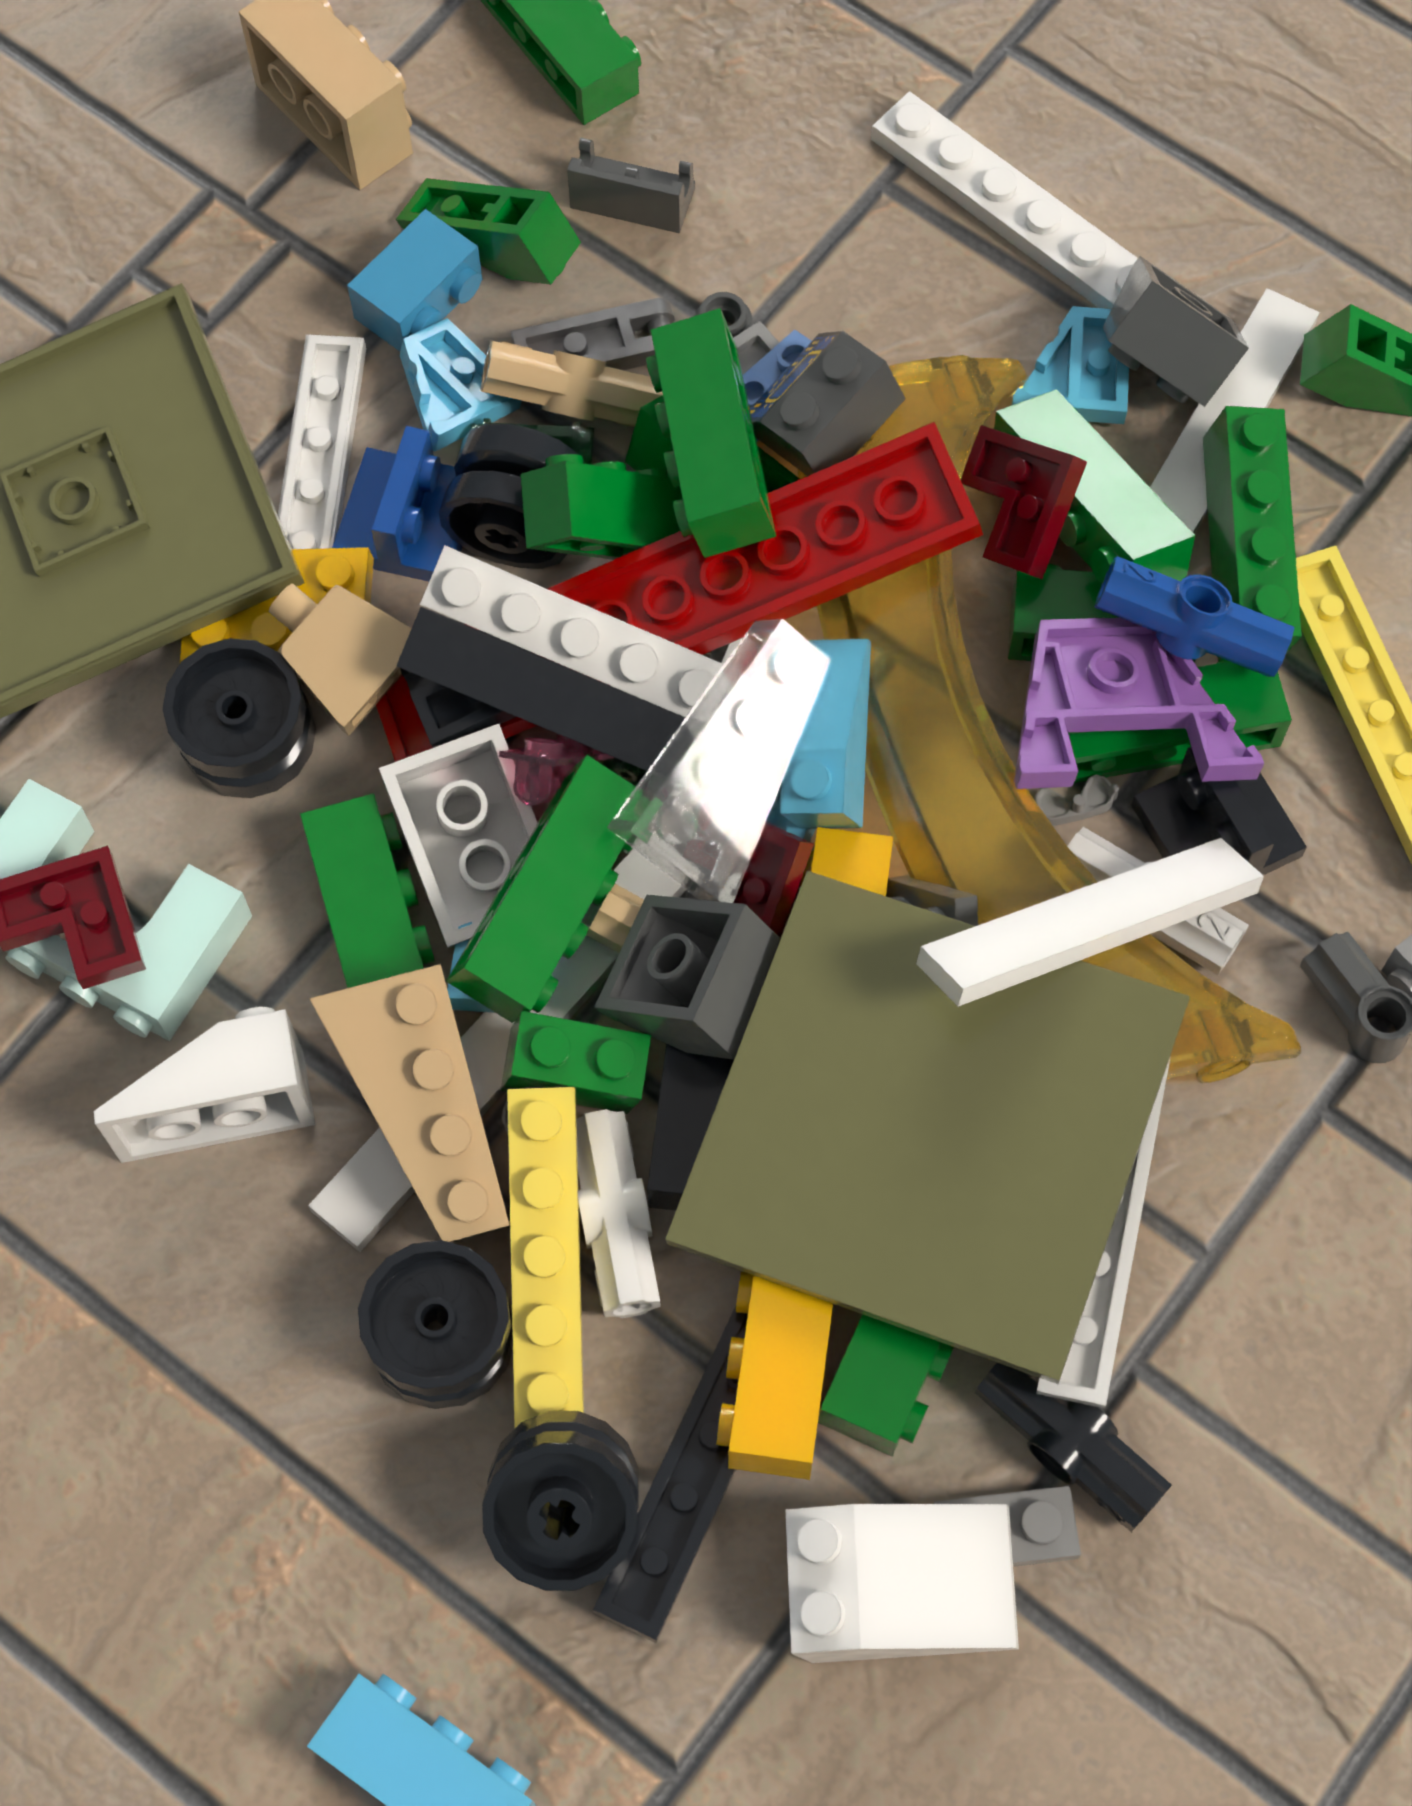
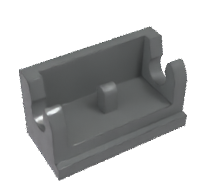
[567,138,695,233]

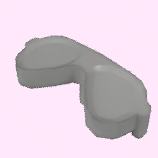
[1032,775,1119,827]

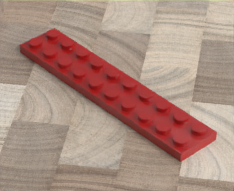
[376,422,983,762]

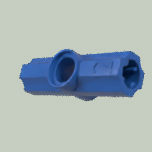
[1094,556,1295,677]

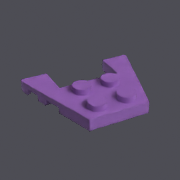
[1014,618,1264,789]

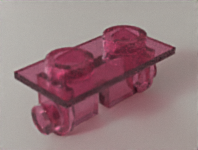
[499,734,614,806]

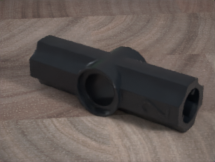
[975,1363,1172,1533]

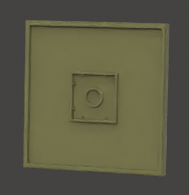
[0,283,305,719]
[665,871,1190,1385]

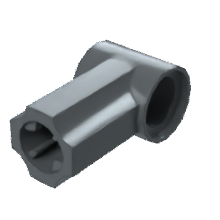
[1300,931,1412,1063]

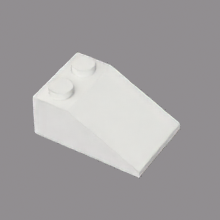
[379,724,537,948]
[93,1007,315,1163]
[785,1504,1019,1663]

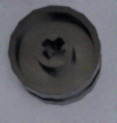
[439,424,586,569]
[162,638,316,798]
[358,1240,513,1409]
[482,1411,639,1591]

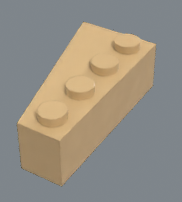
[309,964,509,1242]

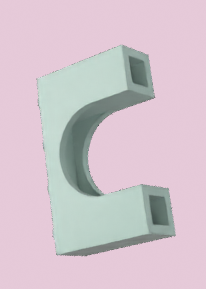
[0,779,252,1041]

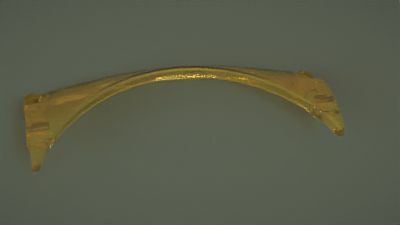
[797,355,1302,1083]

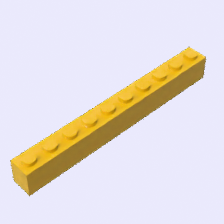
[716,827,894,1480]

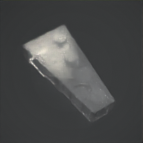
[607,619,831,903]

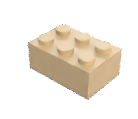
[238,0,413,190]

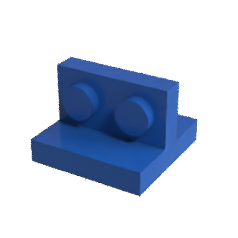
[332,426,463,582]

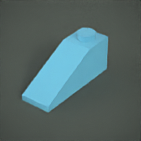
[780,639,871,829]

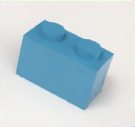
[347,209,483,351]

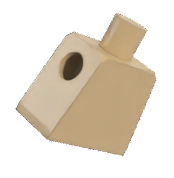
[268,584,412,736]

